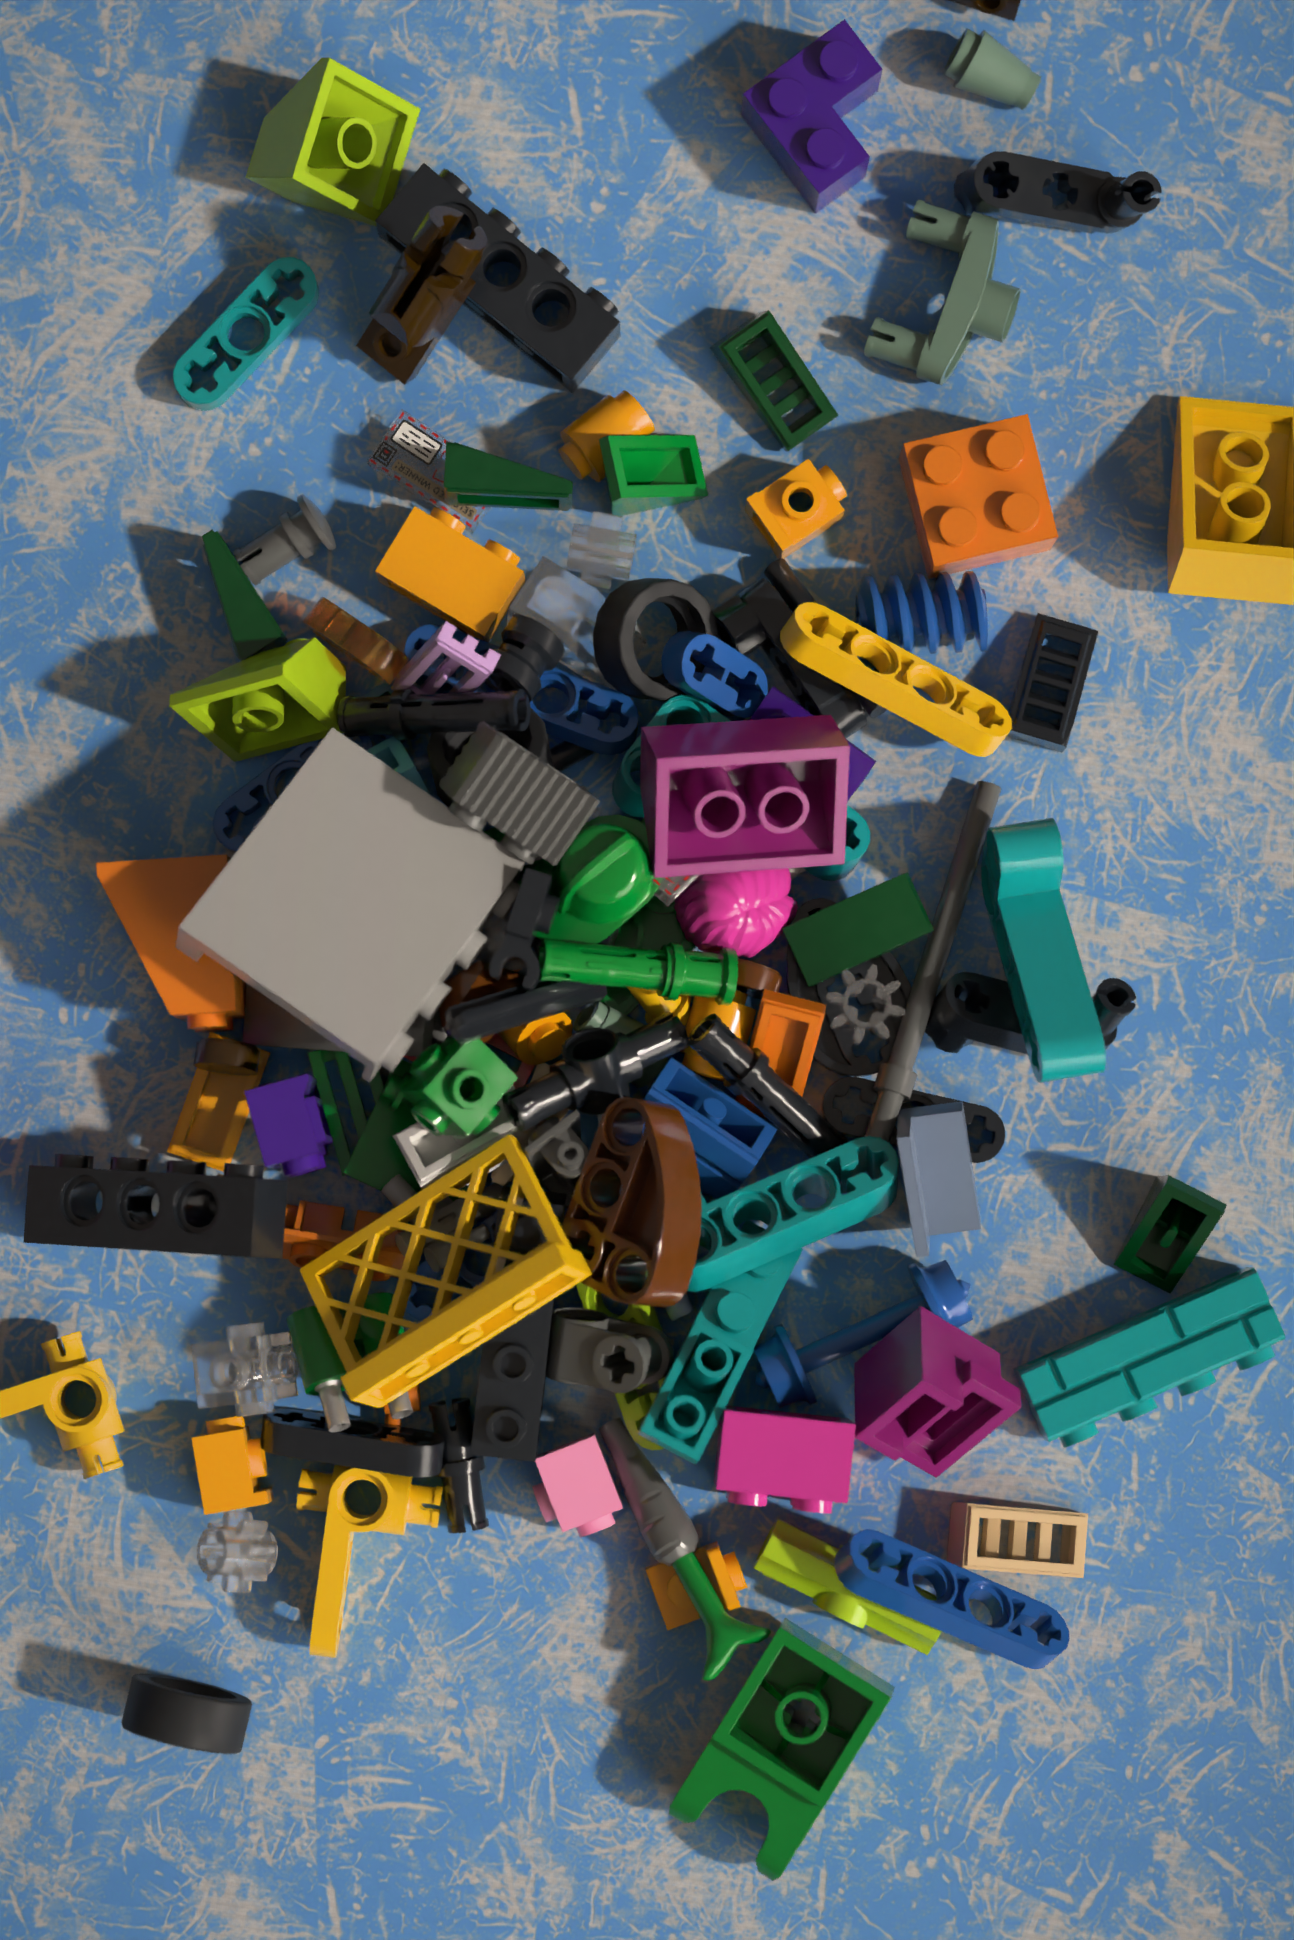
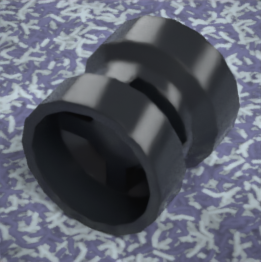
[484,615,565,702]

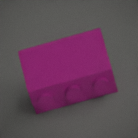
[640,715,850,878]

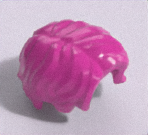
[674,868,798,958]

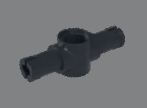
[502,1012,689,1132]

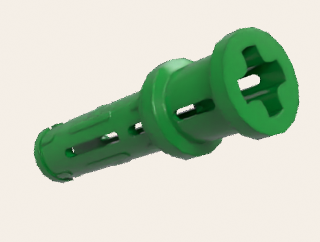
[537,938,738,1006]

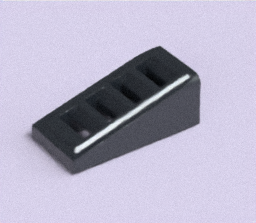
[1007,613,1098,753]

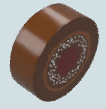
[736,958,783,999]

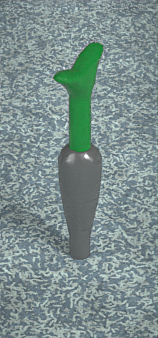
[599,1418,771,1681]

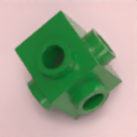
[400,1036,518,1136]

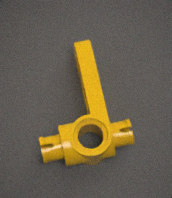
[0,1331,125,1479]
[296,1465,443,1658]

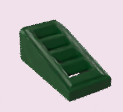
[710,310,839,452]
[444,442,573,511]
[202,529,288,661]

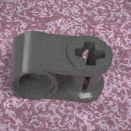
[545,1307,674,1393]

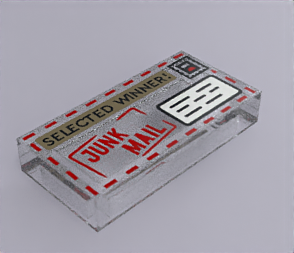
[367,409,491,534]

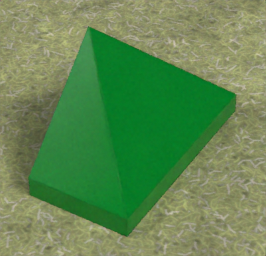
[599,435,708,518]

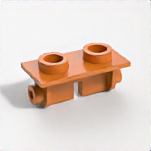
[282,1200,405,1281]

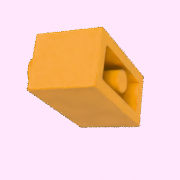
[375,506,526,642]

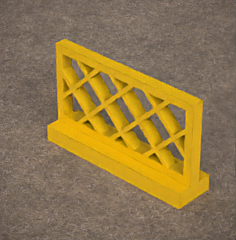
[299,1134,592,1408]

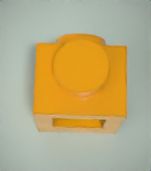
[744,458,847,559]
[191,1414,274,1515]

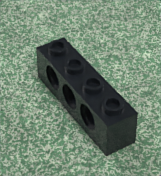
[375,163,620,393]
[23,1154,288,1259]
[470,1187,567,1462]

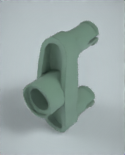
[864,199,1021,385]

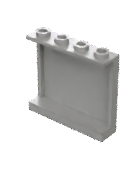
[175,727,525,1082]

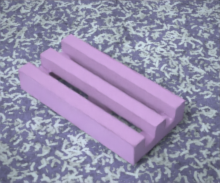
[391,621,501,695]

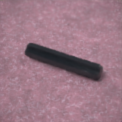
[444,981,608,1044]

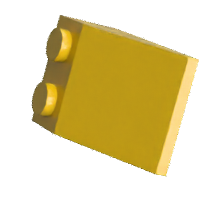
[1167,396,1294,605]

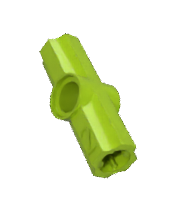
[753,1518,942,1656]

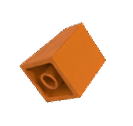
[96,854,247,1033]

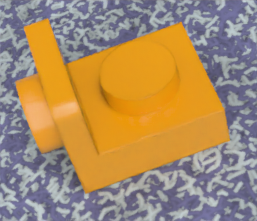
[645,1541,748,1631]

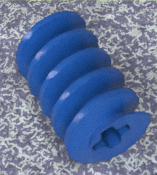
[855,571,988,654]

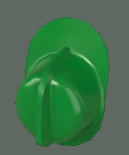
[533,814,663,944]

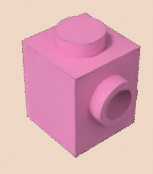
[532,1432,623,1537]

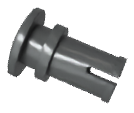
[234,494,336,585]

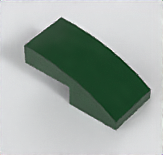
[782,872,934,987]

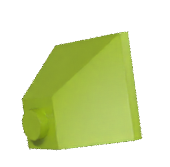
[245,58,421,227]
[169,637,346,762]

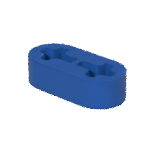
[661,631,768,718]

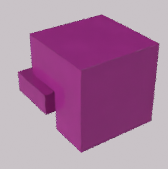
[854,1306,1021,1478]

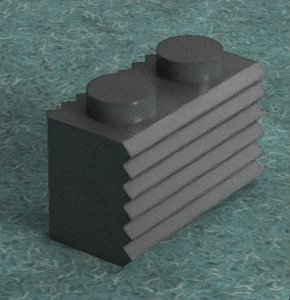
[439,721,600,866]

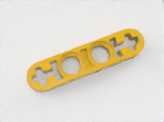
[780,602,1012,757]

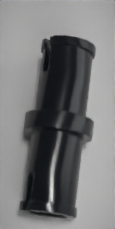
[428,1398,489,1533]

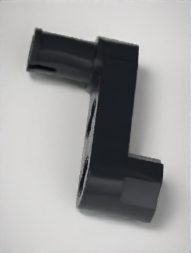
[954,151,1162,234]
[712,578,880,739]
[925,972,1136,1055]

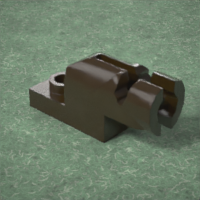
[356,206,487,385]

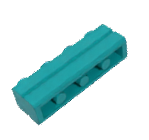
[1013,1267,1286,1447]

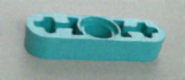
[173,257,319,411]

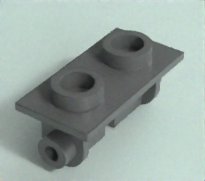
[524,1110,589,1209]

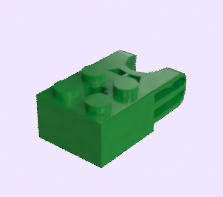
[669,1618,895,1881]

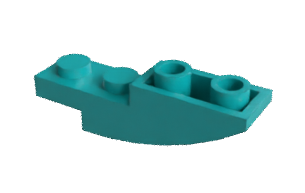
[638,1220,803,1465]

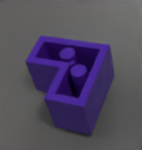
[741,19,883,214]

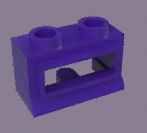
[244,1074,334,1178]

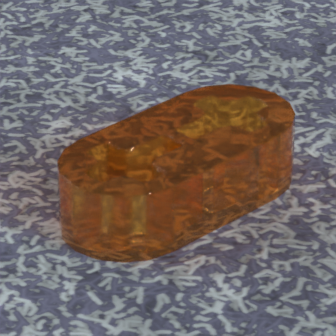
[303,597,409,685]

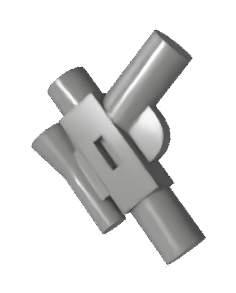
[381,1174,502,1272]

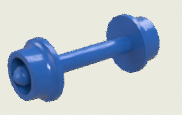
[753,1260,973,1408]

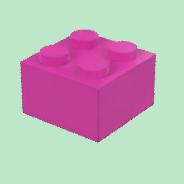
[714,1405,856,1514]

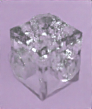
[191,1322,299,1417]

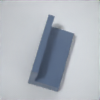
[897,1101,981,1257]

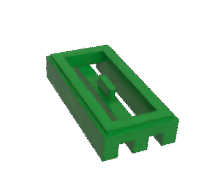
[308,1050,384,1176]

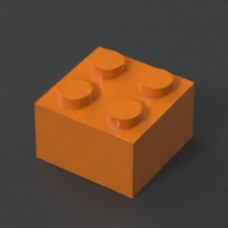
[898,414,1058,579]

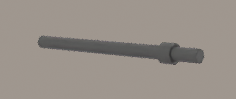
[864,781,1001,1143]

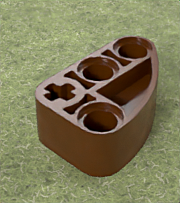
[561,1097,702,1307]

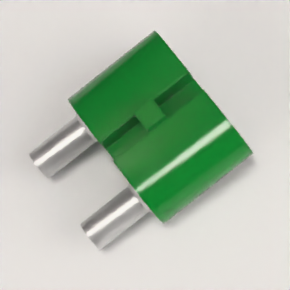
[286,1292,413,1432]

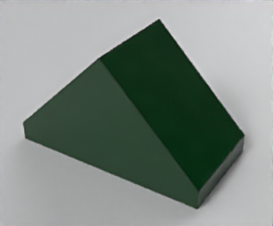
[1113,1175,1227,1294]

